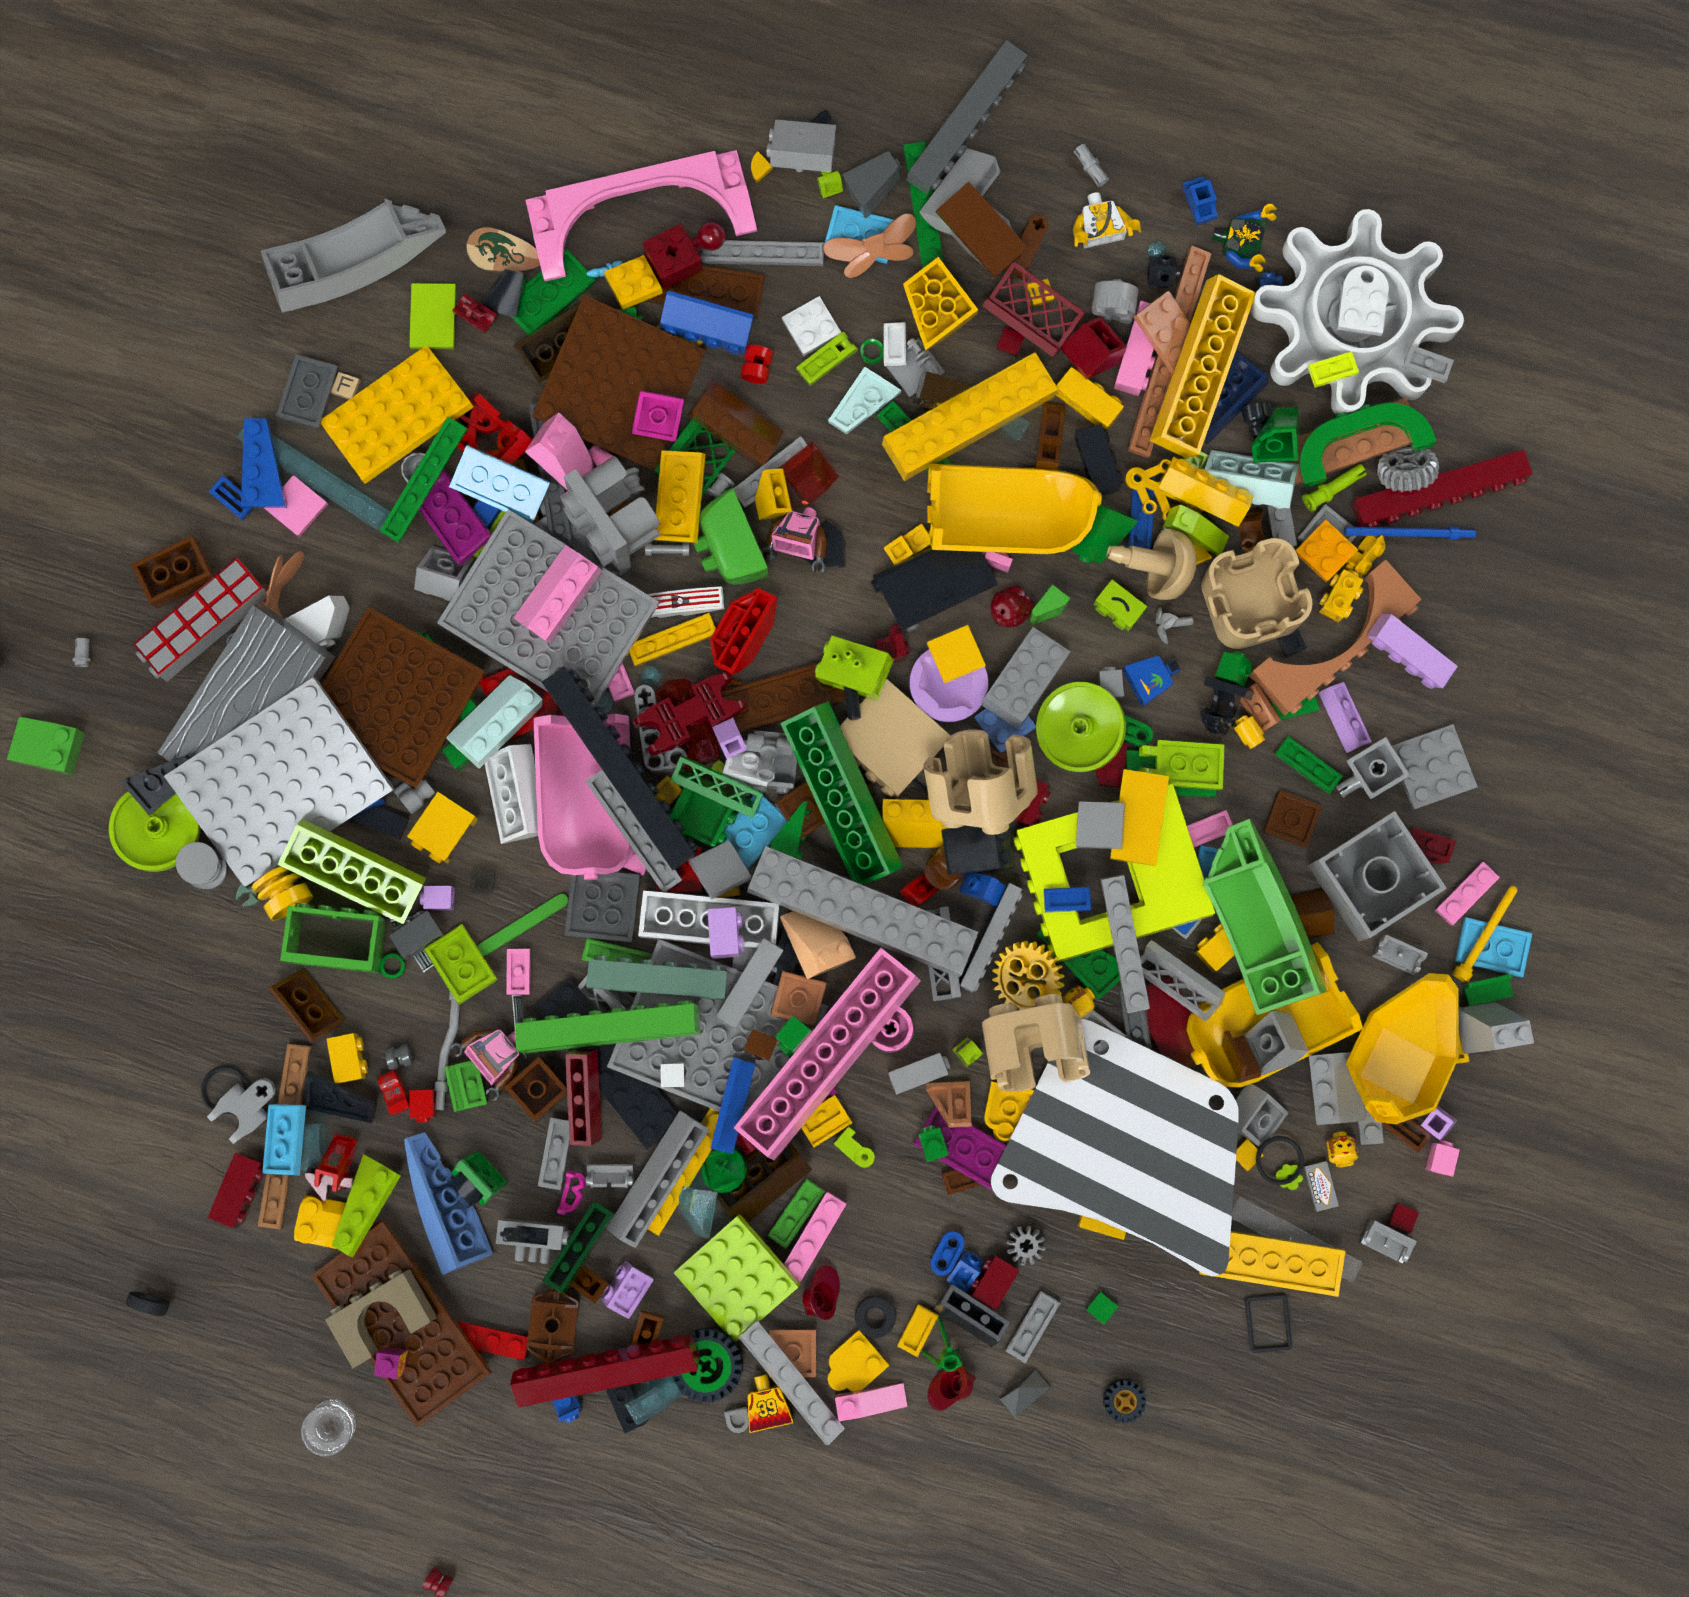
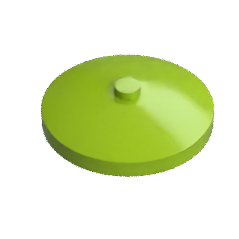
[1036,682,1126,772]
[109,792,201,872]

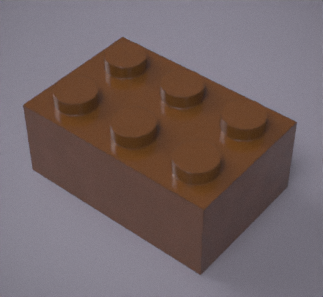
[131,536,215,609]

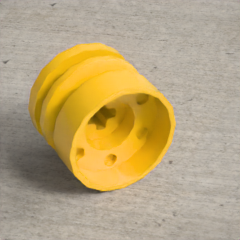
[252,866,314,921]

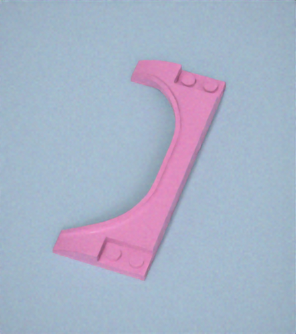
[525,150,757,281]

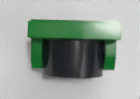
[451,1150,508,1206]

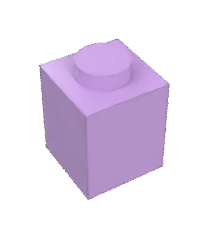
[712,718,747,759]
[420,886,455,910]
[1421,1106,1457,1140]

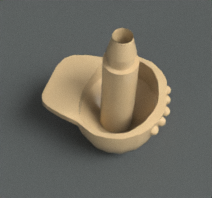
[1107,528,1197,600]

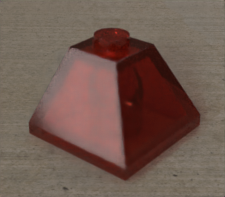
[777,441,839,505]

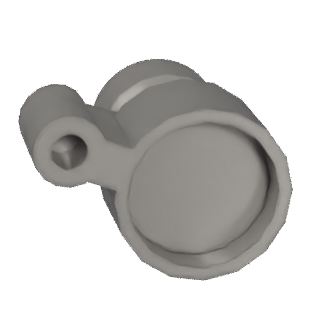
[392,779,436,814]

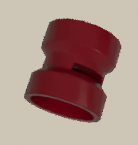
[421,1566,454,1597]

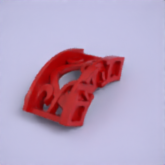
[455,392,532,465]

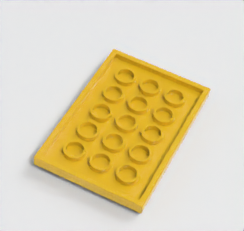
[321,346,473,484]

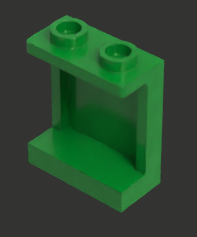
[671,787,738,848]

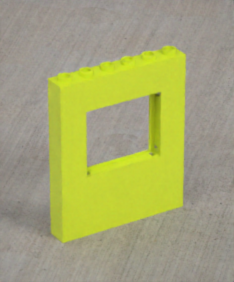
[1013,784,1215,963]

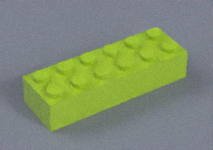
[278,819,426,924]

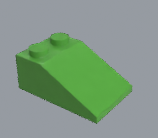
[7,717,85,776]

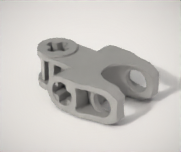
[207,1078,276,1144]

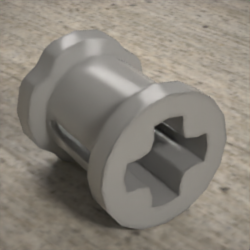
[706,473,735,499]

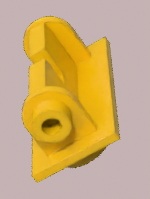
[1345,535,1386,578]

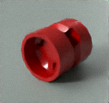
[740,345,774,384]

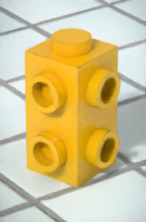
[1319,570,1364,623]

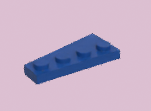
[241,418,287,508]

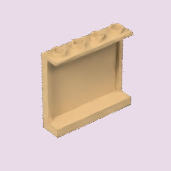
[840,679,951,799]

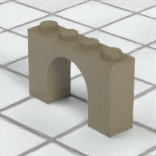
[325,1269,437,1369]

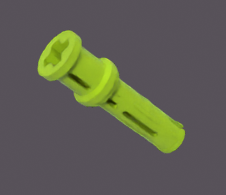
[1302,464,1367,512]

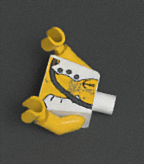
[1073,192,1141,249]

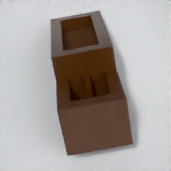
[1035,403,1065,470]

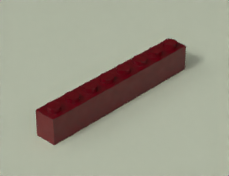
[1351,449,1533,527]
[510,1334,699,1408]

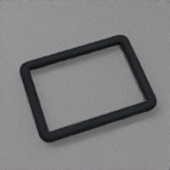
[1245,1294,1292,1353]

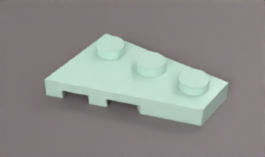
[828,367,901,434]

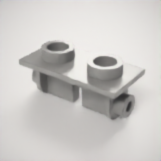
[586,1164,634,1188]

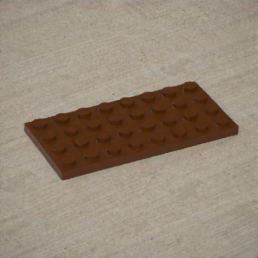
[311,1221,492,1428]

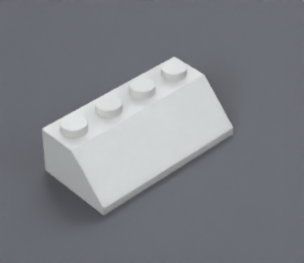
[485,744,538,844]

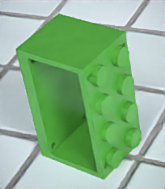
[280,903,388,973]

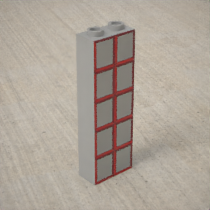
[133,557,267,682]

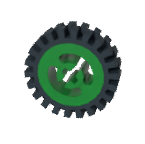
[671,1328,743,1403]

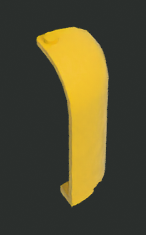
[927,464,1102,554]
[1187,942,1363,1087]

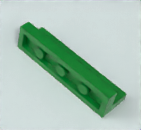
[671,756,764,818]

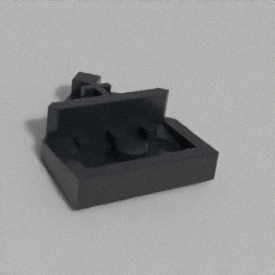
[801,520,846,571]

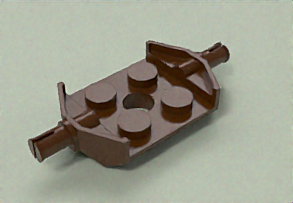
[527,1288,580,1363]

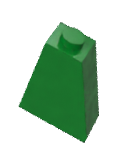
[1252,407,1300,463]
[1072,504,1138,564]

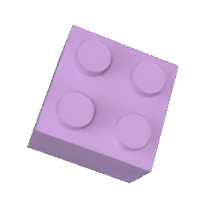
[708,907,744,958]

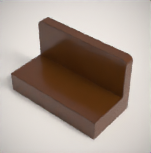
[1221,1030,1262,1083]

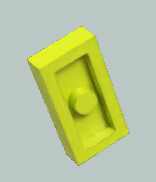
[1308,351,1359,388]

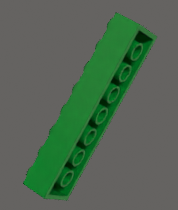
[780,701,903,885]

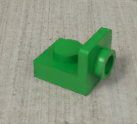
[918,1125,949,1163]

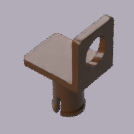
[1239,509,1264,552]

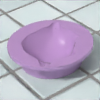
[910,650,988,722]

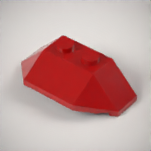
[710,588,778,675]

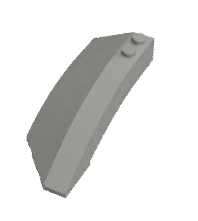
[261,199,446,313]

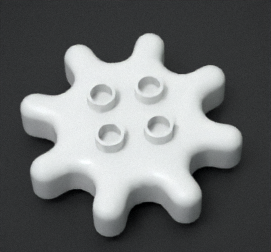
[1251,209,1464,415]

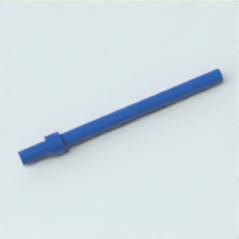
[1344,526,1476,540]

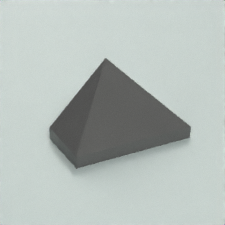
[1000,1369,1050,1417]

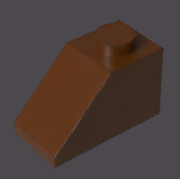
[630,1310,664,1346]

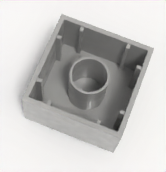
[1308,811,1447,942]

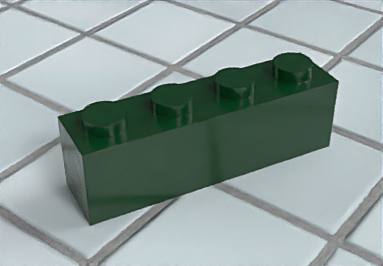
[542,1201,614,1295]

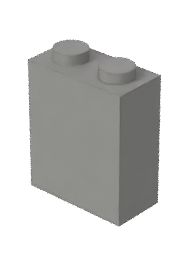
[888,1053,951,1095]

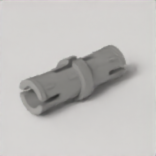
[1074,143,1109,187]

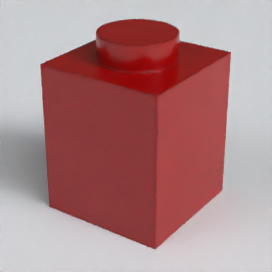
[409,1090,437,1123]

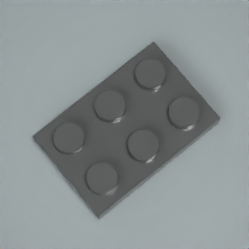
[276,355,339,430]

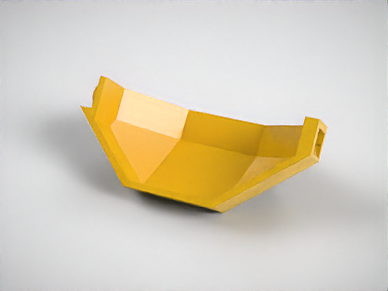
[1346,973,1459,1124]

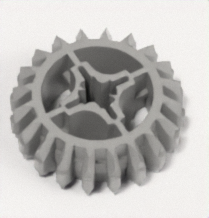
[1377,446,1439,493]

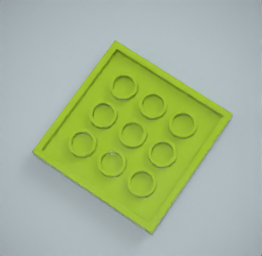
[674,1214,801,1342]

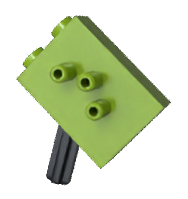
[815,636,894,720]

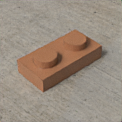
[1240,683,1281,732]

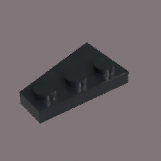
[120,755,190,815]
[305,1071,375,1124]

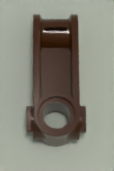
[1004,215,1048,280]

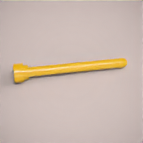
[1452,886,1518,983]

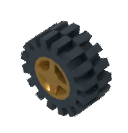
[1103,1379,1146,1423]

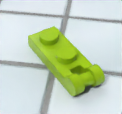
[796,332,858,386]

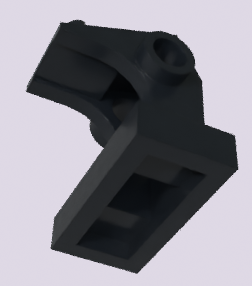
[1200,676,1254,735]

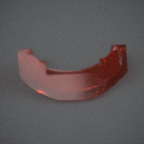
[654,678,720,772]

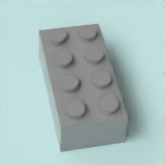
[982,627,1070,729]

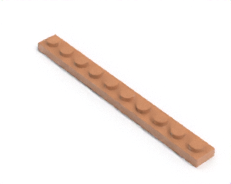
[1127,246,1211,458]

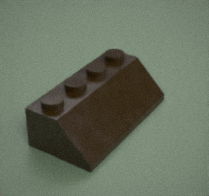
[512,301,581,384]
[711,1142,812,1223]

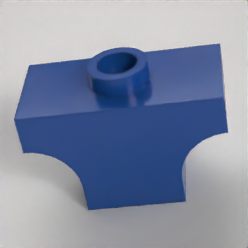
[1182,176,1218,226]
[959,873,1006,907]

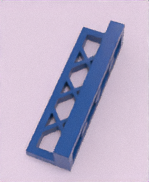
[710,1058,755,1154]

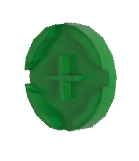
[701,1150,747,1193]

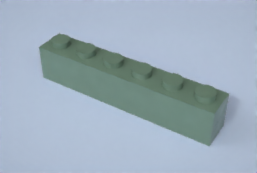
[586,956,727,1000]

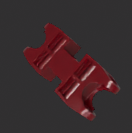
[633,672,748,755]

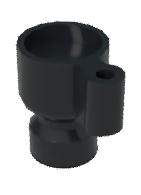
[1241,401,1274,438]

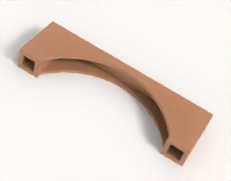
[1249,560,1422,716]

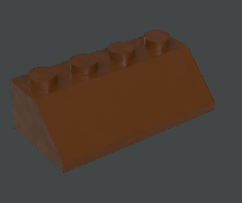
[687,379,783,468]

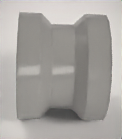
[622,475,646,501]

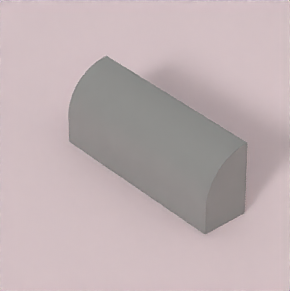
[920,148,1001,235]

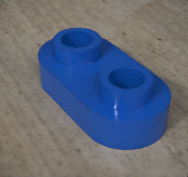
[930,1231,964,1276]

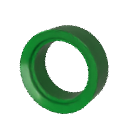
[860,339,884,365]
[380,954,406,979]

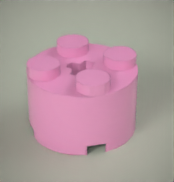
[872,1007,914,1052]

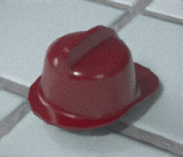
[802,1265,840,1320]
[927,1365,976,1411]

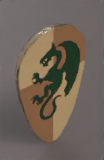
[466,227,541,272]

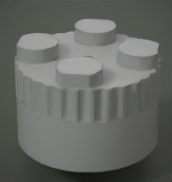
[1091,279,1139,324]

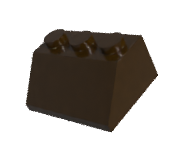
[913,371,970,411]

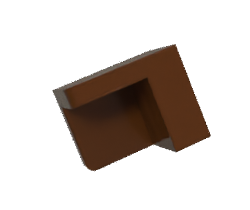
[744,1030,778,1062]

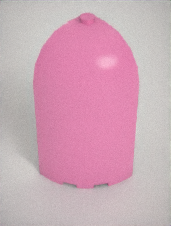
[534,714,632,880]

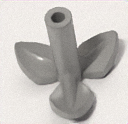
[1155,607,1193,644]

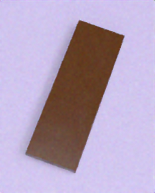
[635,255,765,319]
[721,662,846,733]

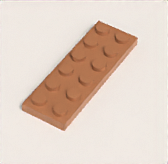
[1284,397,1410,485]

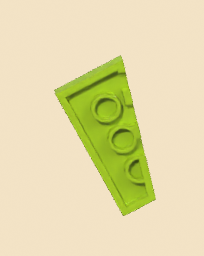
[332,1154,401,1258]

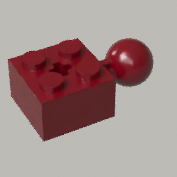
[642,222,726,289]

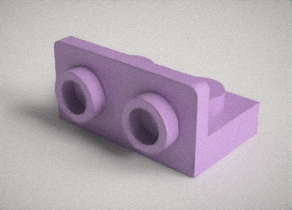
[601,1261,654,1319]

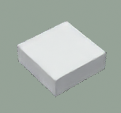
[661,1063,684,1088]

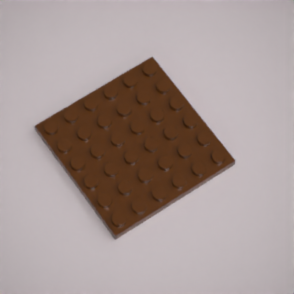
[532,295,706,472]
[322,607,486,789]

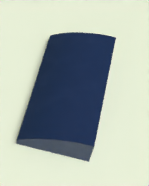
[1204,351,1268,445]

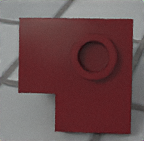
[875,625,909,664]

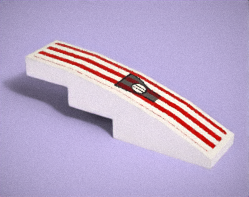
[647,587,724,618]

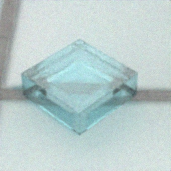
[1000,416,1031,443]

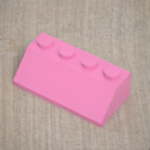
[514,545,602,644]

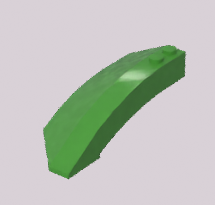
[1202,819,1327,1015]

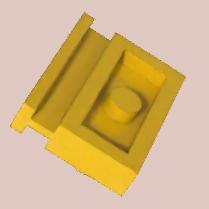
[801,1095,852,1147]

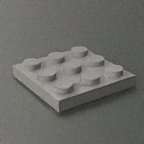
[1392,724,1478,810]

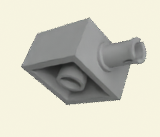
[1336,737,1411,799]

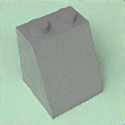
[1458,1002,1534,1054]

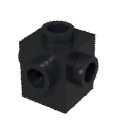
[1147,254,1180,289]

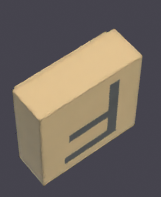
[331,372,360,400]

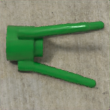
[922,1317,962,1372]

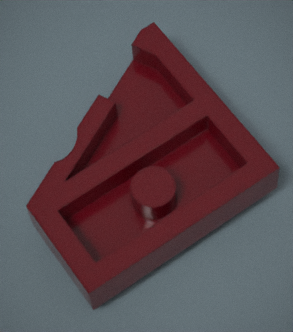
[1409,827,1456,865]

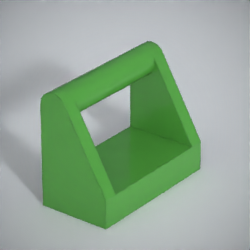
[1029,585,1070,625]

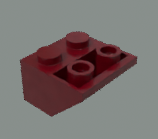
[1060,316,1127,380]

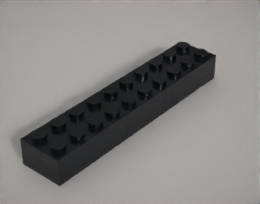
[542,666,699,871]

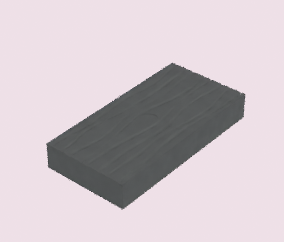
[157,604,335,761]

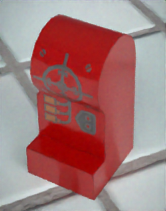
[377,1069,410,1116]

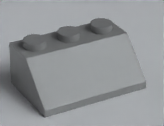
[1309,1052,1366,1125]

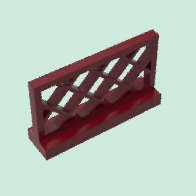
[982,261,1086,357]

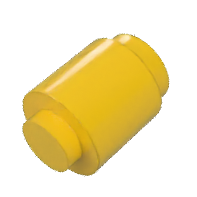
[1234,715,1266,749]

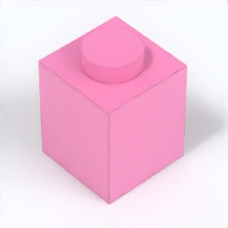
[1425,1140,1460,1177]

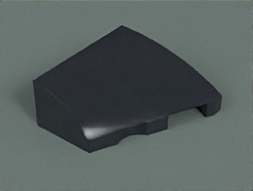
[480,269,528,317]

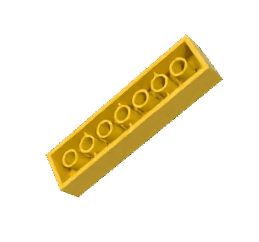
[1150,274,1256,459]
[882,352,1058,481]

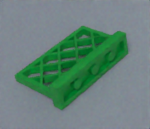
[653,420,735,496]

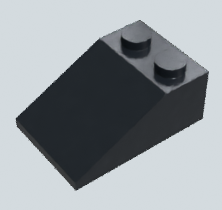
[941,826,1015,875]

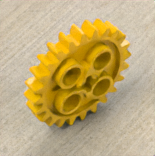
[992,941,1065,1010]

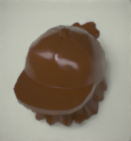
[925,846,965,890]

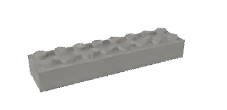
[960,883,1023,993]

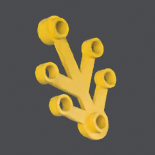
[1125,459,1204,522]

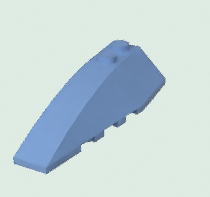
[404,1132,493,1275]

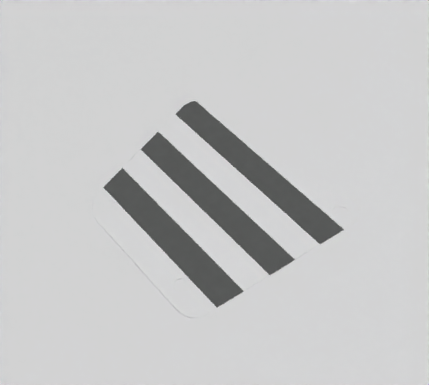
[991,1019,1238,1276]

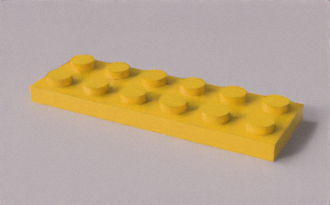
[1199,1231,1345,1297]

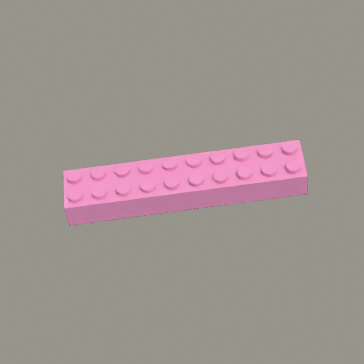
[734,948,921,1160]

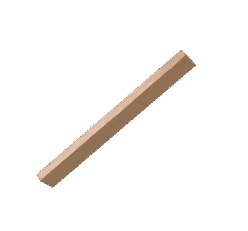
[258,1043,312,1229]

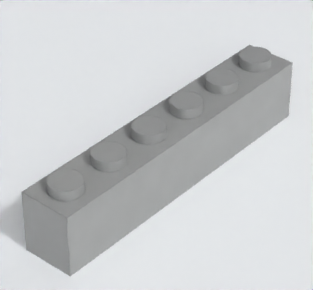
[606,1111,709,1248]

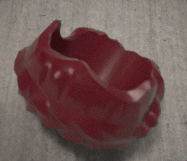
[990,585,1035,628]

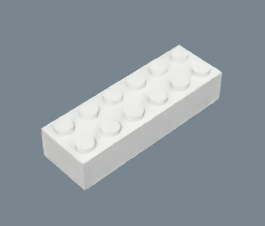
[638,891,780,949]

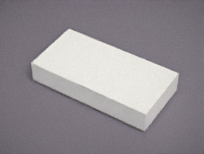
[884,322,907,366]

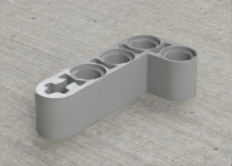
[634,685,687,774]

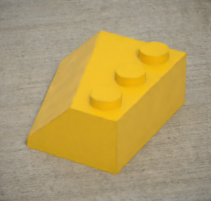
[903,257,978,351]

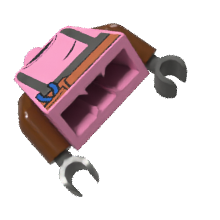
[761,507,827,574]
[451,1029,519,1101]

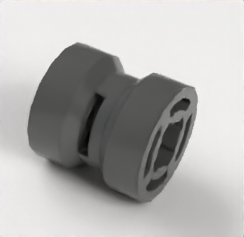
[385,1043,413,1070]

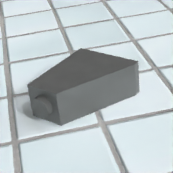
[842,151,902,218]

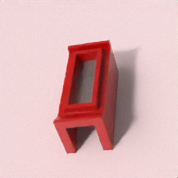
[314,1134,357,1192]

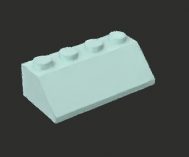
[1204,450,1299,509]
[446,675,543,768]

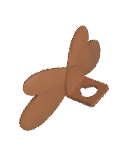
[823,214,916,278]
[261,551,304,618]

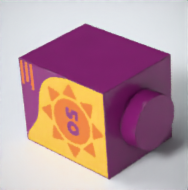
[374,1347,408,1379]

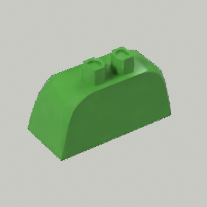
[693,487,769,585]

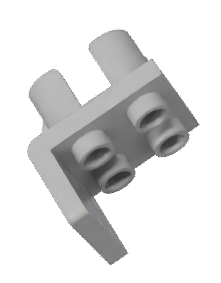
[533,456,661,577]

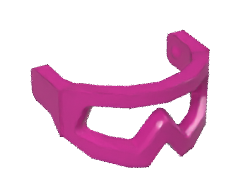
[557,1170,586,1215]

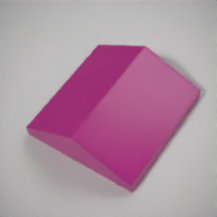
[632,390,684,442]

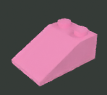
[525,413,595,489]

